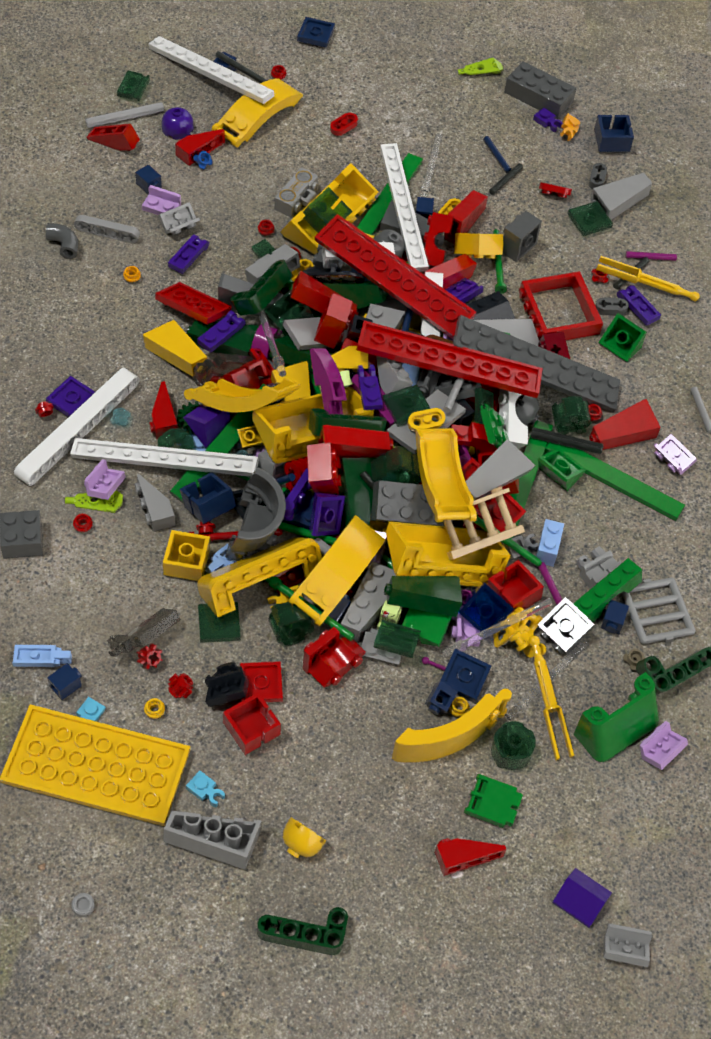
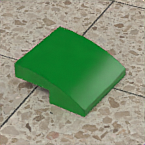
[399,608,452,647]

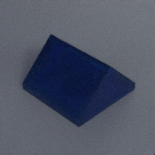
[458,582,514,638]

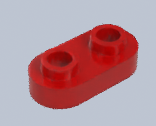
[330,112,358,136]
[539,182,572,198]

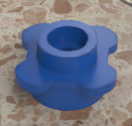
[193,151,213,169]

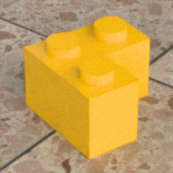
[454,233,503,258]

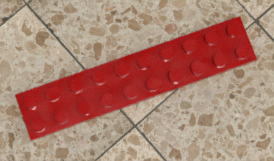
[314,214,476,340]
[356,321,543,398]

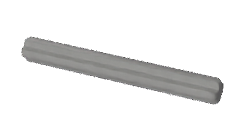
[85,102,164,128]

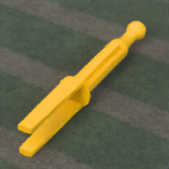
[596,256,700,301]
[528,635,574,760]

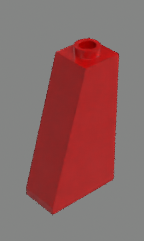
[444,190,488,244]
[424,254,477,289]
[291,270,358,322]
[589,399,661,450]
[318,425,393,458]

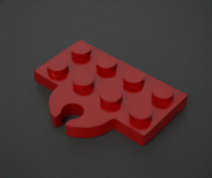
[456,457,526,532]

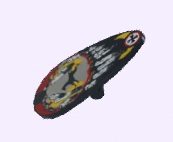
[307,263,365,281]

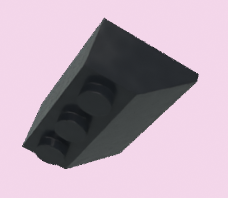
[466,291,515,320]

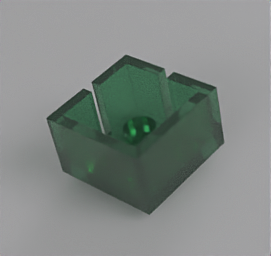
[303,187,352,233]
[264,289,315,337]
[371,446,422,484]

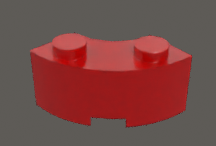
[308,637,366,687]

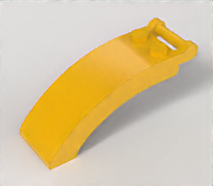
[212,78,303,148]
[184,378,300,412]
[415,428,477,522]
[288,515,386,626]
[392,688,512,762]

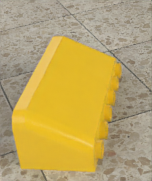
[280,163,379,255]
[252,386,374,464]
[386,522,510,587]
[197,537,322,617]

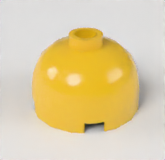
[283,817,327,858]

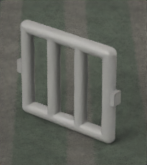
[622,577,696,644]

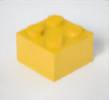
[163,530,210,581]

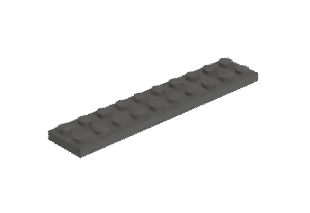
[453,315,620,413]

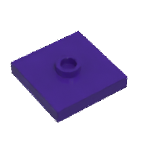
[46,376,95,417]

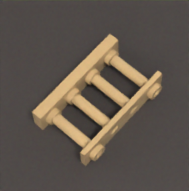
[433,486,525,560]

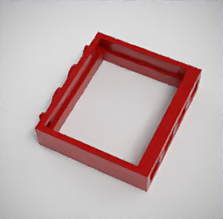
[518,271,603,341]

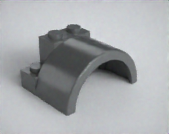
[225,467,286,561]

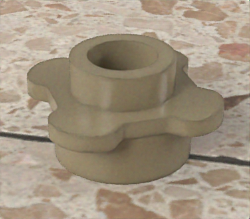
[623,649,644,670]

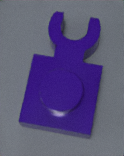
[533,108,562,132]

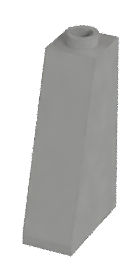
[590,172,652,222]
[465,439,535,500]

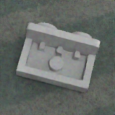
[158,202,200,235]
[362,628,405,665]
[603,924,652,967]

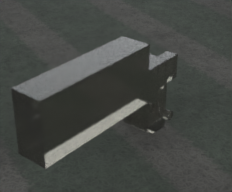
[192,353,254,386]
[107,608,181,657]

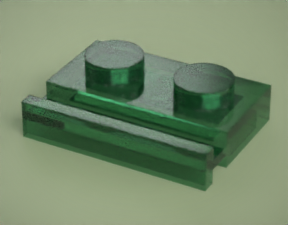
[117,71,150,101]
[374,620,421,659]

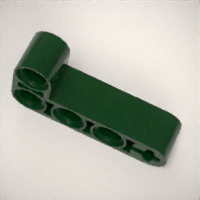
[230,259,293,316]
[308,408,387,436]
[636,647,711,695]
[257,907,348,955]

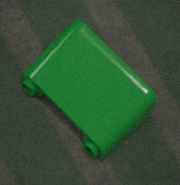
[573,672,659,762]

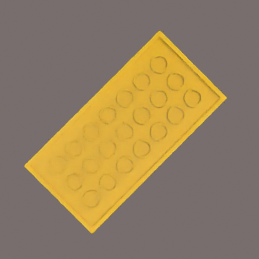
[0,704,191,827]

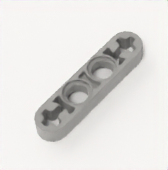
[74,215,140,243]

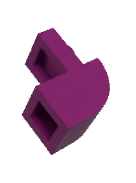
[249,324,281,359]

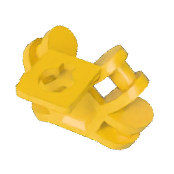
[493,607,546,658]

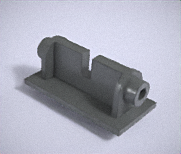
[412,368,441,399]

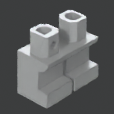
[576,546,622,589]

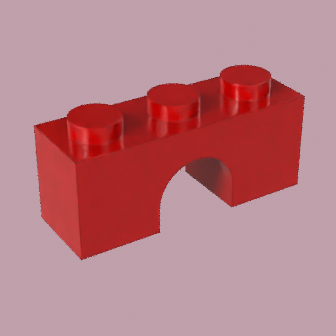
[423,212,454,266]

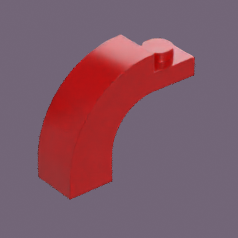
[450,422,497,462]

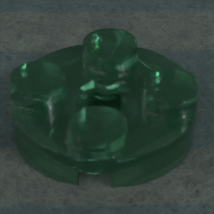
[158,428,196,450]

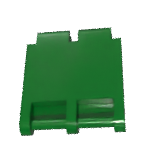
[480,404,509,449]
[464,774,523,828]

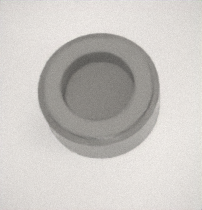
[72,893,95,917]

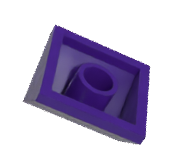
[183,405,231,448]
[309,492,345,536]
[552,868,612,928]

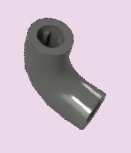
[46,223,78,259]

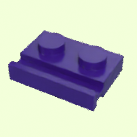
[445,278,483,303]

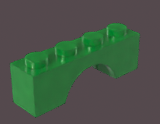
[573,558,643,622]

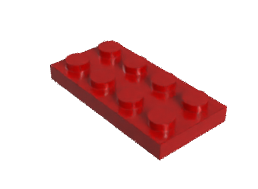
[155,282,232,325]

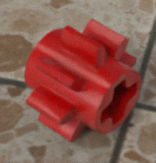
[137,643,163,669]
[168,673,193,698]

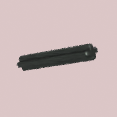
[531,427,603,454]

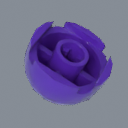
[161,107,194,140]

